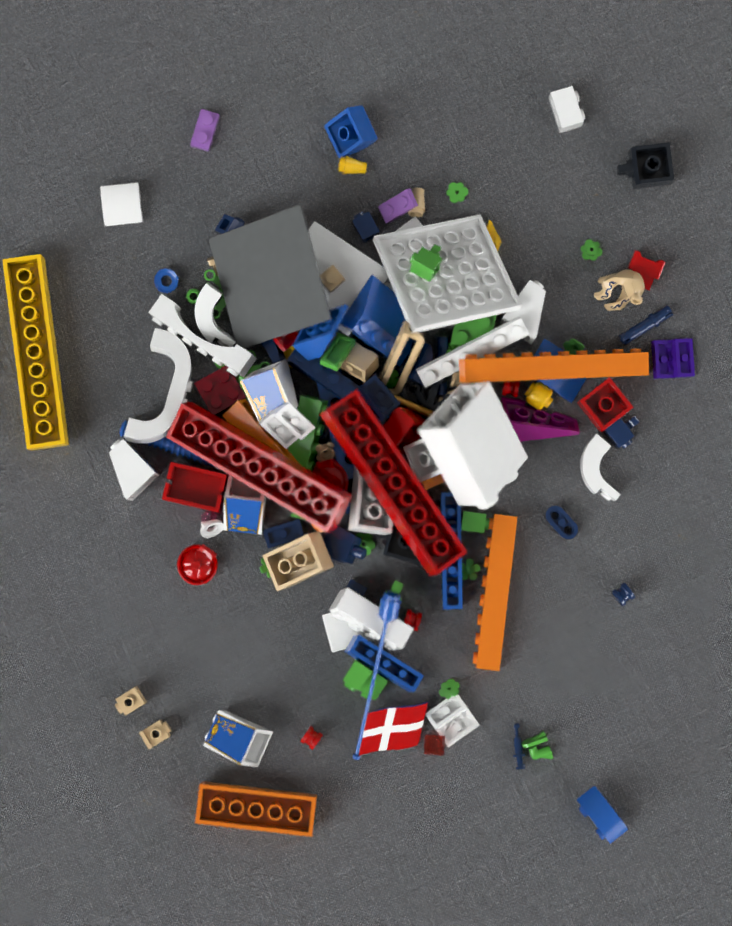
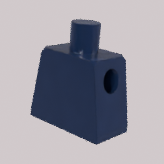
[323,525,367,564]

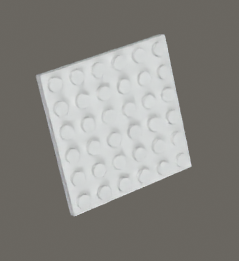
[373,214,522,333]

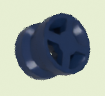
[611,582,635,607]

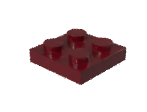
[194,366,247,416]

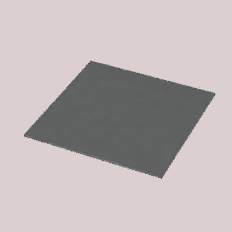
[209,204,332,348]

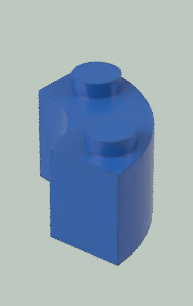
[576,785,629,844]

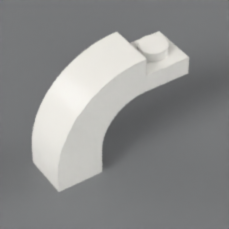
[195,282,236,347]
[580,434,621,501]

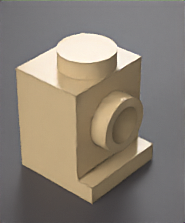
[115,686,147,716]
[139,719,171,749]

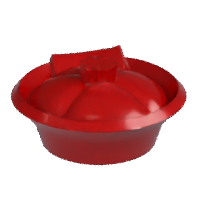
[313,458,348,491]
[177,544,218,585]

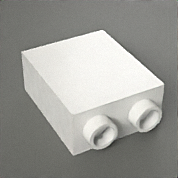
[308,221,394,338]
[418,382,528,509]

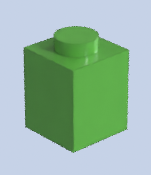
[461,511,489,534]

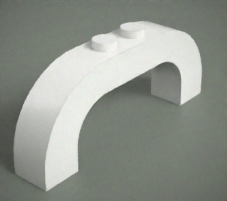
[124,328,193,444]

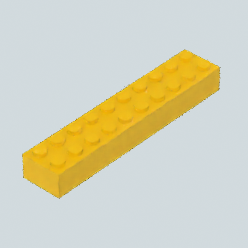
[2,254,69,451]

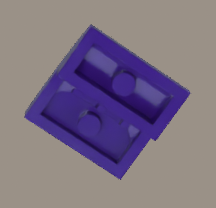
[651,339,695,379]

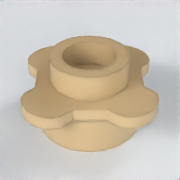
[316,442,335,461]

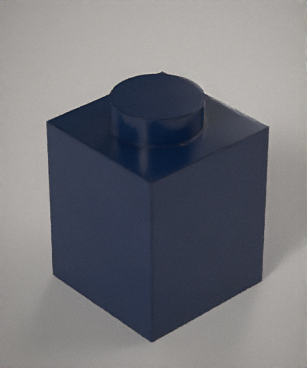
[352,211,380,243]

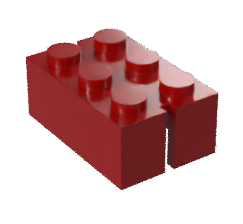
[162,462,229,513]

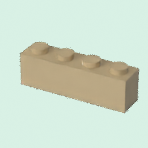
[321,332,379,382]

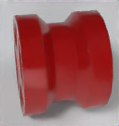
[502,381,520,398]
[404,609,423,632]
[300,726,323,750]

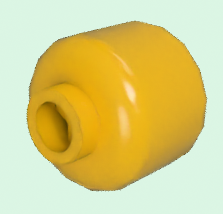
[524,382,554,410]

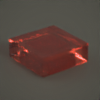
[424,734,445,756]

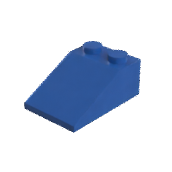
[292,304,348,360]
[533,339,587,403]

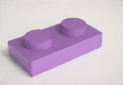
[190,109,220,152]
[378,189,418,223]

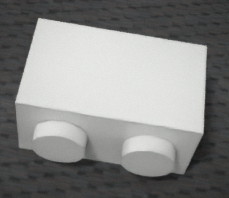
[549,86,585,133]

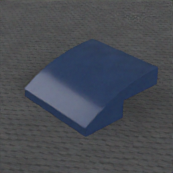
[357,373,400,423]

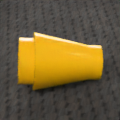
[338,155,367,174]

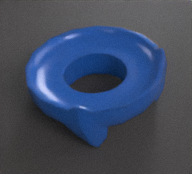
[154,268,179,293]

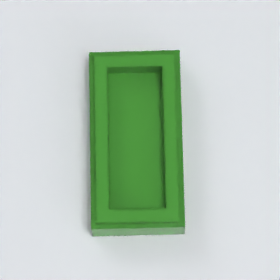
[320,333,356,372]

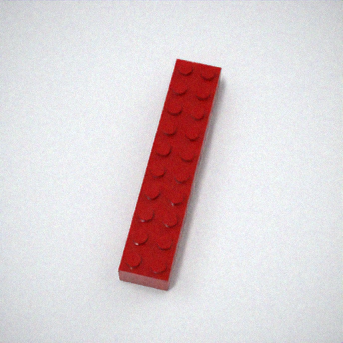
[320,389,467,576]
[166,402,353,533]

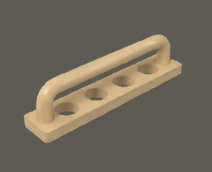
[379,321,424,395]

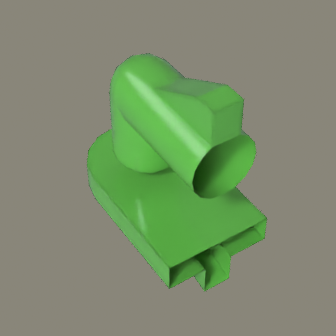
[522,731,553,760]

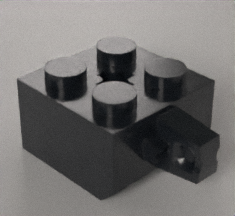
[617,142,675,189]
[374,523,422,566]

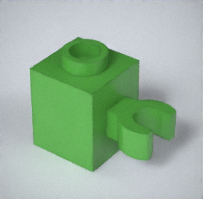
[410,244,442,282]

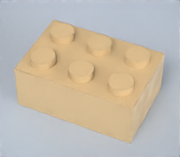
[262,531,334,591]

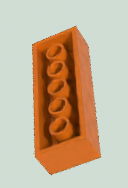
[195,781,317,837]

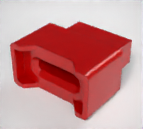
[628,250,666,290]

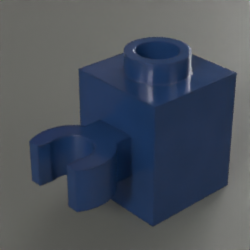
[603,416,640,449]

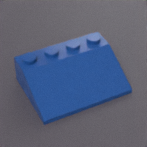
[340,275,413,367]

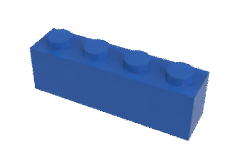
[344,635,424,692]

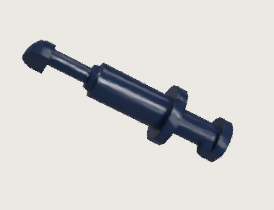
[513,723,526,770]

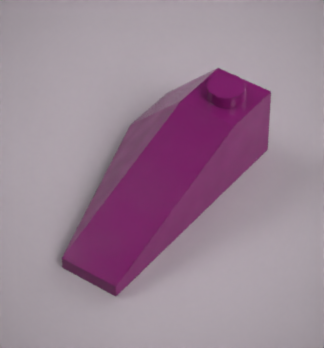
[500,397,580,442]

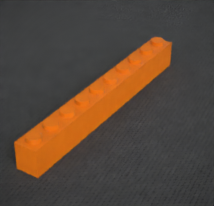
[459,348,649,383]

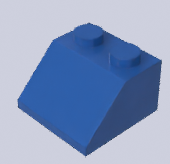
[324,105,378,159]

